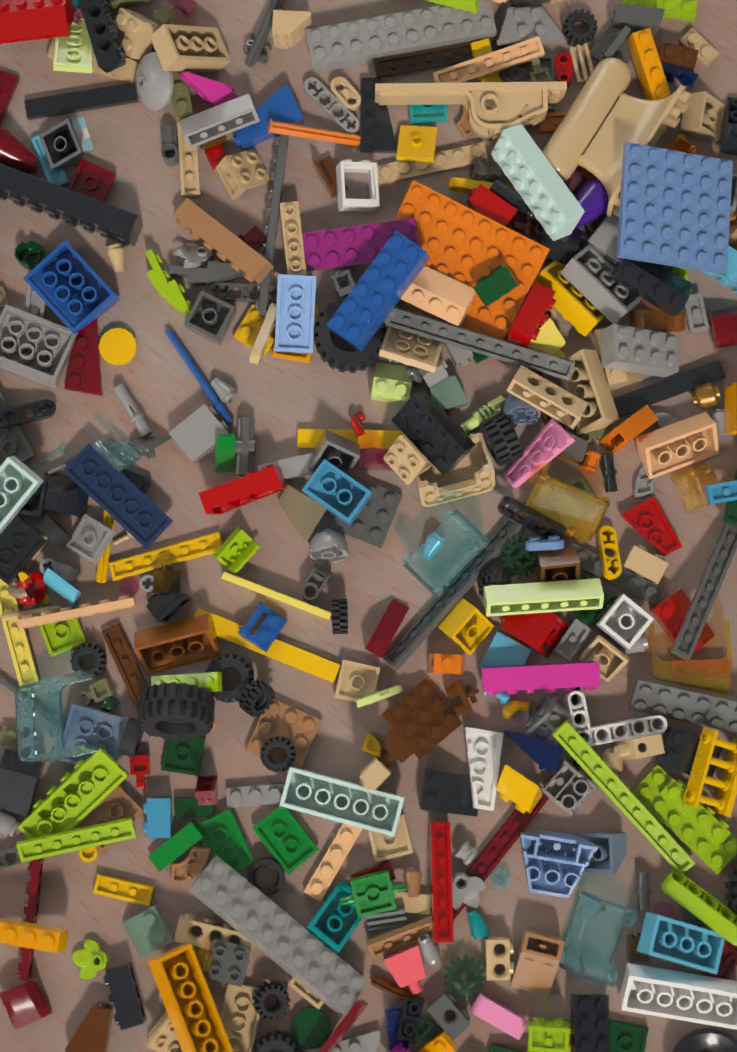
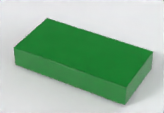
[214,433,236,473]

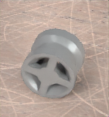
[454,840,479,866]

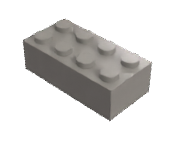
[560,244,642,324]
[601,324,679,378]

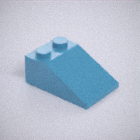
[302,459,373,526]

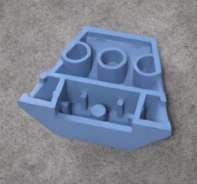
[520,829,598,898]

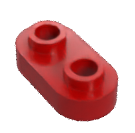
[554,51,573,89]

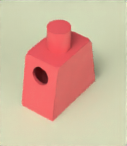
[383,943,426,995]

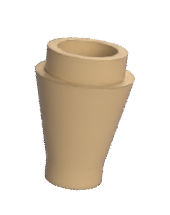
[106,244,125,273]

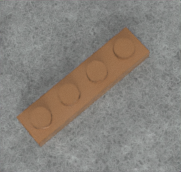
[366,916,433,959]

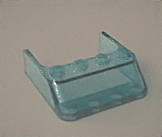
[15,671,98,762]

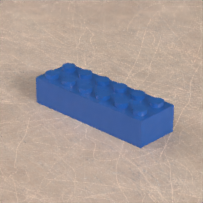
[327,230,430,352]

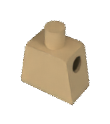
[614,734,665,760]

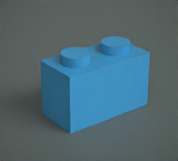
[143,797,173,838]

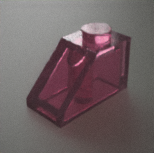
[357,448,394,471]

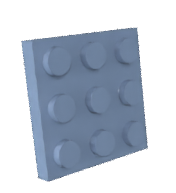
[56,703,129,765]

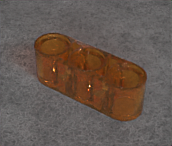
[630,310,685,332]

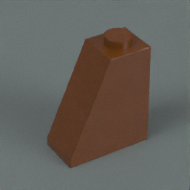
[65,1001,114,1052]

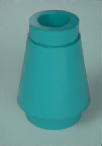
[467,910,490,941]

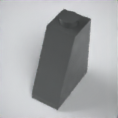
[610,3,665,39]

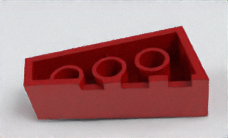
[199,464,288,515]

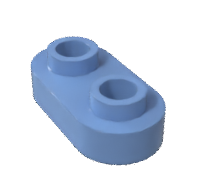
[525,535,564,551]

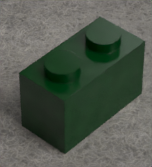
[473,265,520,307]

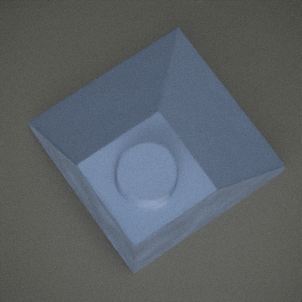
[580,832,627,875]

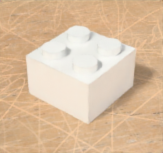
[596,594,654,650]

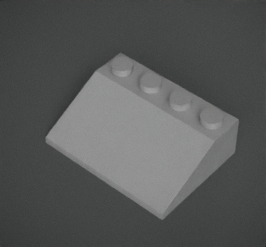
[0,304,77,389]

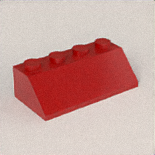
[0,0,75,44]

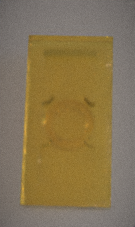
[192,945,213,972]

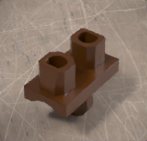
[445,680,479,716]

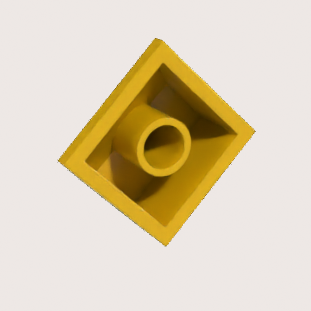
[438,598,495,656]

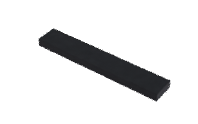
[24,82,139,120]
[613,360,726,417]

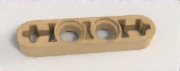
[249,302,277,365]

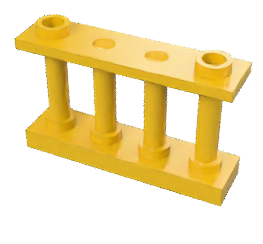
[683,727,737,817]

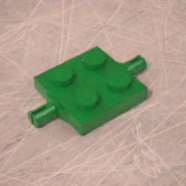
[340,869,407,918]

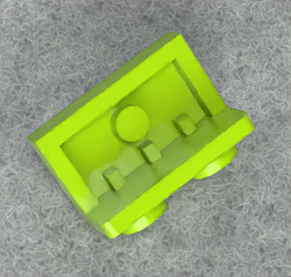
[213,527,260,575]

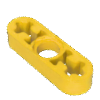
[597,525,622,580]

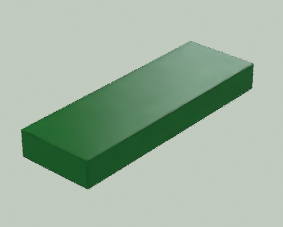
[148,821,205,872]

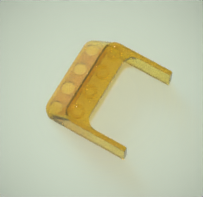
[650,620,732,695]

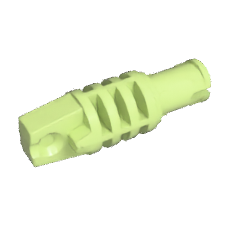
[459,395,506,435]

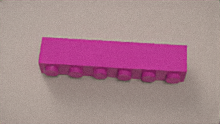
[481,661,601,695]

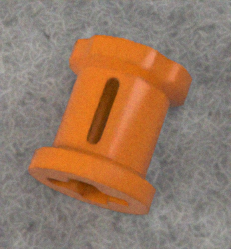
[580,450,601,474]

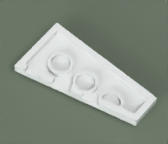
[464,727,504,811]

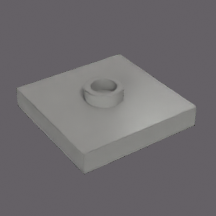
[66,513,116,565]

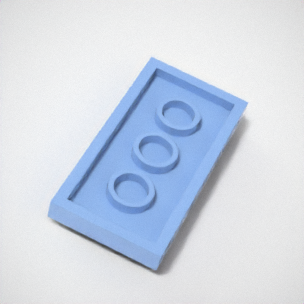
[274,274,316,354]

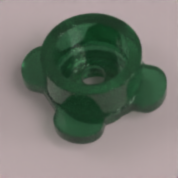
[100,696,121,712]

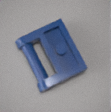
[237,601,288,652]

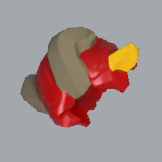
[8,571,50,610]

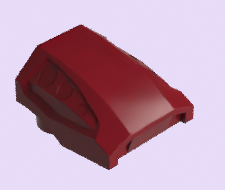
[707,306,737,348]
[0,977,52,1029]

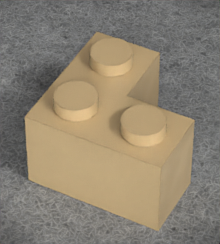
[115,8,159,60]

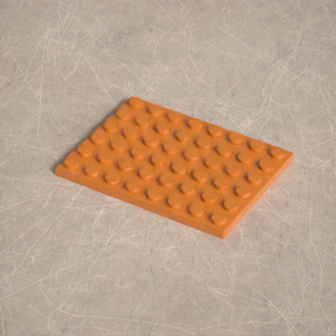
[394,180,550,340]

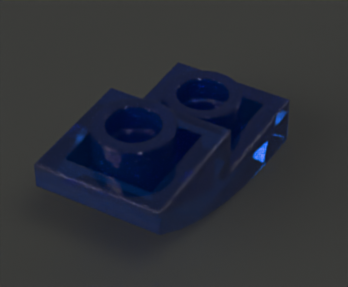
[661,64,699,87]
[385,1008,409,1051]

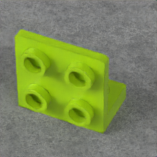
[528,1016,569,1052]

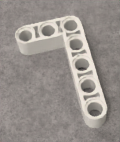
[564,691,667,746]

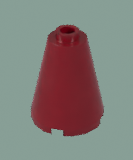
[0,126,40,174]

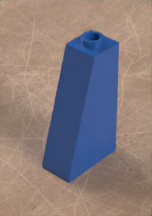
[233,84,304,151]

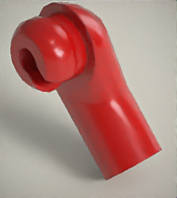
[350,411,366,437]

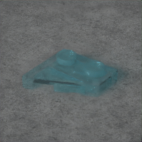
[93,441,143,472]

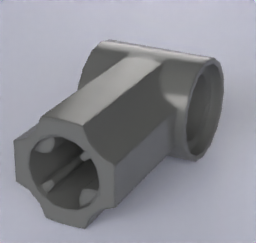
[160,125,179,166]

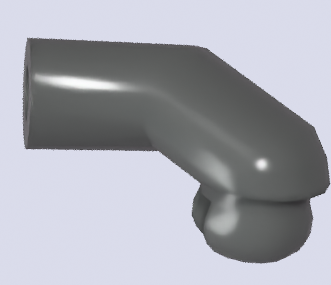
[406,366,423,387]

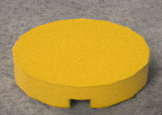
[99,328,137,366]

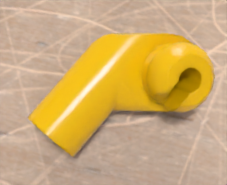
[502,700,529,719]

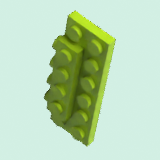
[17,747,129,839]
[632,764,737,874]

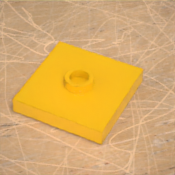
[396,125,438,162]

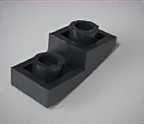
[396,997,424,1043]

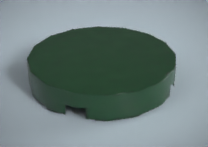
[291,1006,331,1048]

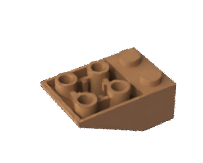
[510,928,564,997]

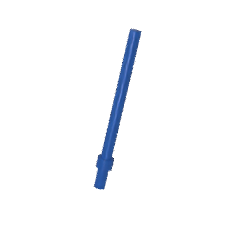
[165,329,234,425]

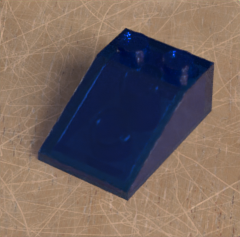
[503,730,564,773]

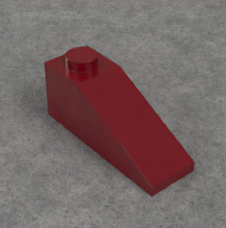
[365,599,409,658]

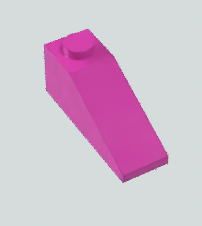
[178,72,238,108]

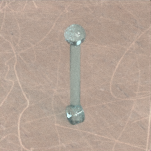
[33,444,68,469]

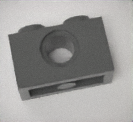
[426,991,471,1040]

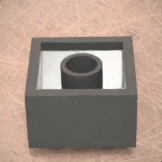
[308,429,361,475]

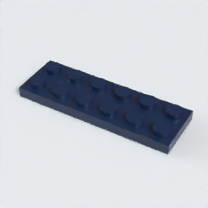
[62,443,174,549]

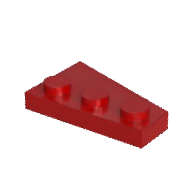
[620,497,682,556]

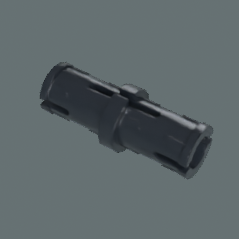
[601,453,618,493]

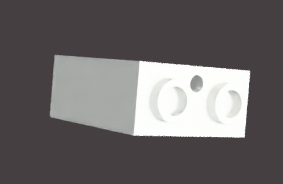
[336,159,380,212]

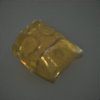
[671,462,720,513]

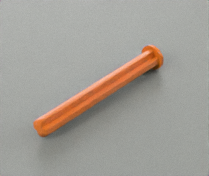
[267,119,361,146]

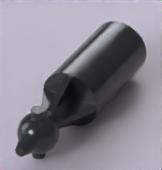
[489,179,537,220]

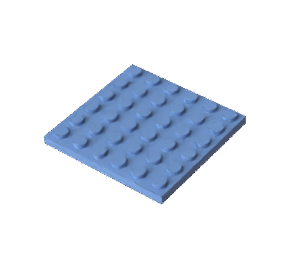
[616,142,733,274]

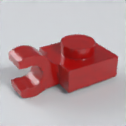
[129,754,151,789]

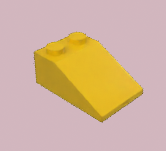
[496,765,543,814]

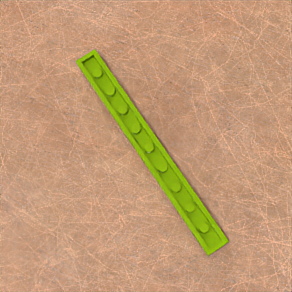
[552,720,696,874]

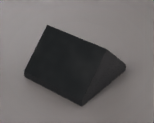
[39,118,84,170]
[537,228,584,266]

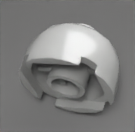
[309,529,348,563]

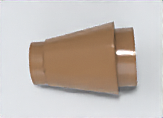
[403,867,422,897]

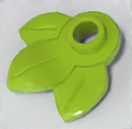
[71,939,109,979]

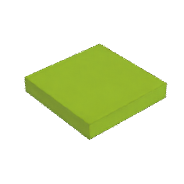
[39,607,88,657]

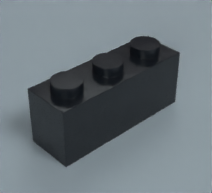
[104,962,146,1030]

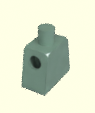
[429,375,468,411]

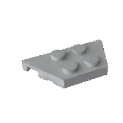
[497,7,566,45]
[306,1029,380,1052]

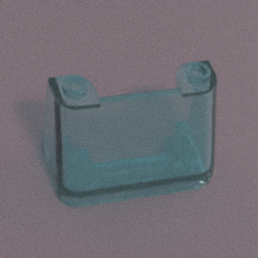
[403,509,491,598]
[559,891,639,987]

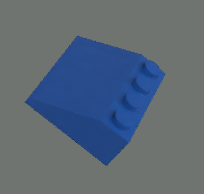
[23,240,120,334]

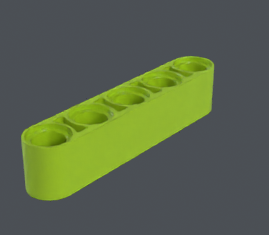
[661,870,737,946]

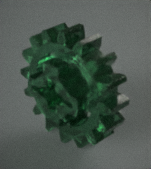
[499,536,537,579]
[443,954,486,1000]

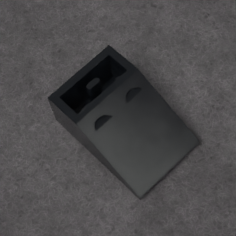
[719,97,737,155]

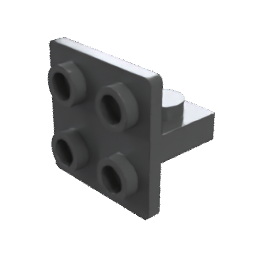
[590,25,632,64]
[524,692,570,741]
[204,938,252,987]

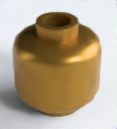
[691,382,721,410]

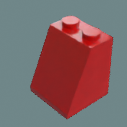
[467,184,518,228]
[500,612,568,659]

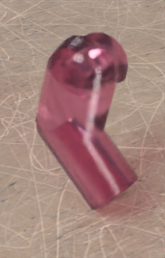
[73,8,83,25]

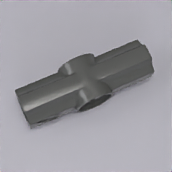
[235,417,256,476]

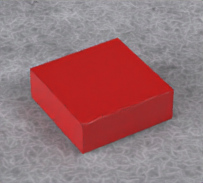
[204,144,227,170]

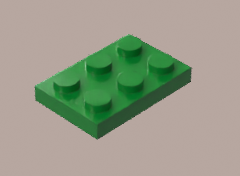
[252,806,319,874]
[197,809,255,871]

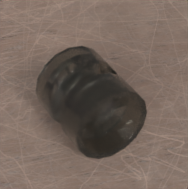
[470,156,501,183]

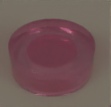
[119,577,139,596]
[653,901,674,919]

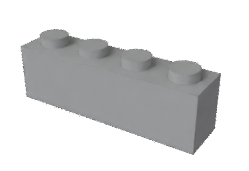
[179,93,260,149]

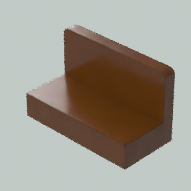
[313,156,348,199]

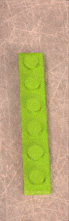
[16,817,137,863]

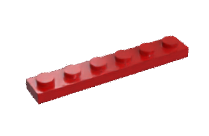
[429,822,454,943]

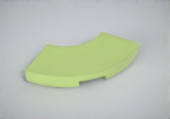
[356,684,403,708]

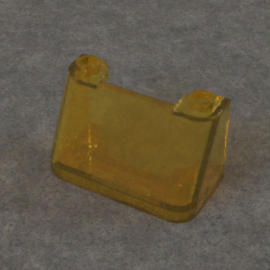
[521,469,610,544]

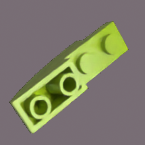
[145,249,192,317]

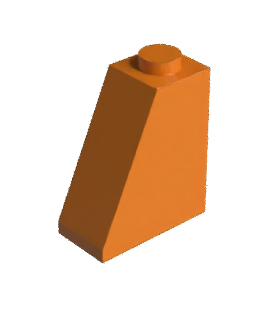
[600,405,659,454]

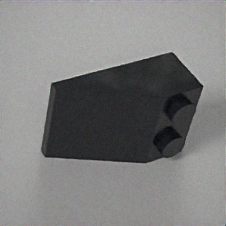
[655,726,723,777]
[0,748,46,816]
[420,769,478,817]

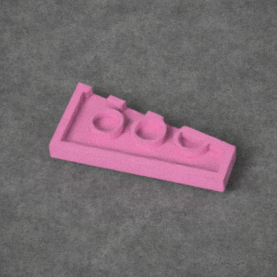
[503,418,575,489]

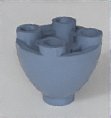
[503,393,541,428]

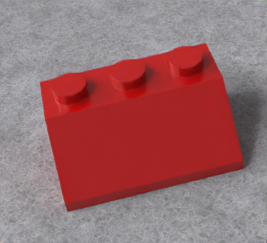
[507,282,556,346]
[650,588,715,653]

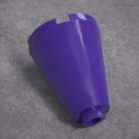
[575,179,609,228]

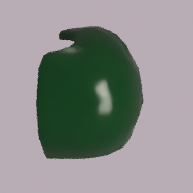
[15,240,46,269]

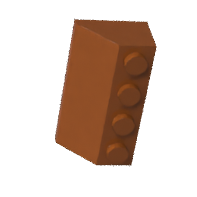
[134,613,221,675]

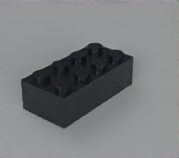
[392,389,476,475]

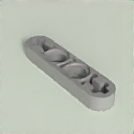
[304,77,360,134]

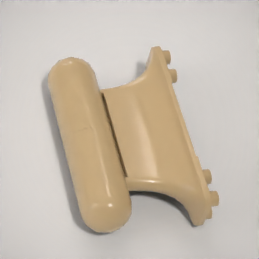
[542,57,691,217]

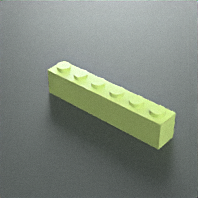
[483,578,604,617]

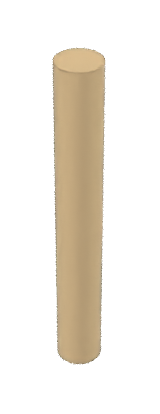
[1,605,61,621]

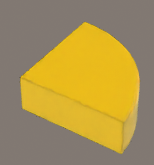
[362,733,381,757]

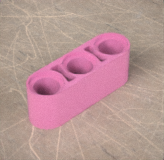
[470,993,529,1040]

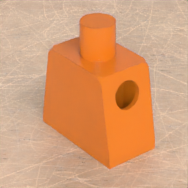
[428,653,465,675]

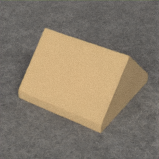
[578,635,630,683]

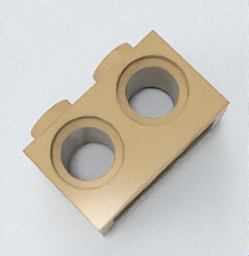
[485,937,514,980]

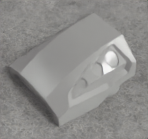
[541,760,597,816]

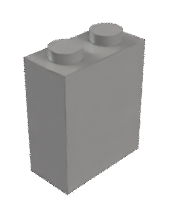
[168,404,230,464]

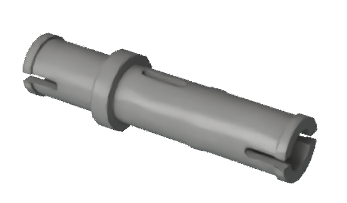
[113,384,152,438]

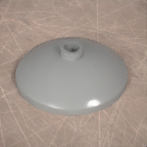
[135,52,173,111]

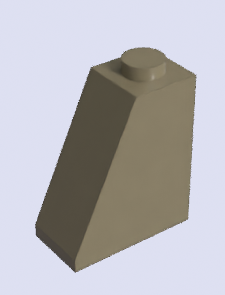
[277,485,327,542]

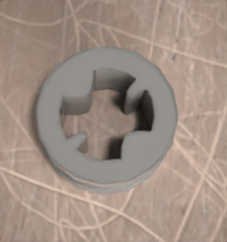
[139,575,153,592]

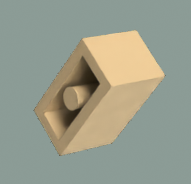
[622,545,669,584]

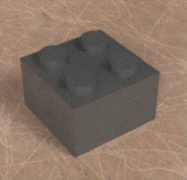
[184,290,237,345]

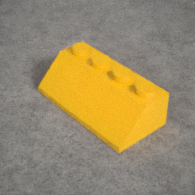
[532,261,605,337]

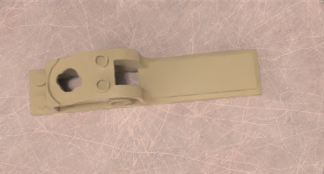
[375,81,567,141]

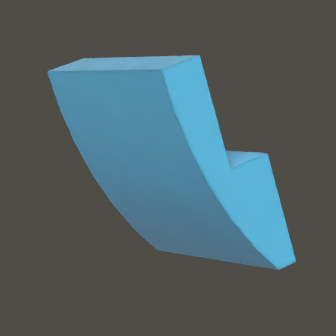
[43,568,81,607]
[479,630,532,668]

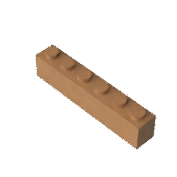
[173,198,273,284]

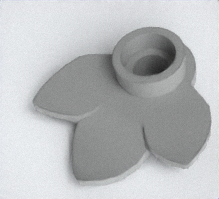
[173,241,211,268]
[452,872,486,910]

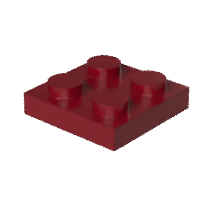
[67,158,117,202]

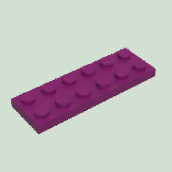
[302,218,419,271]

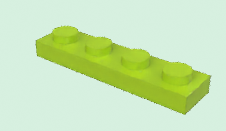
[621,0,697,22]
[151,672,222,692]

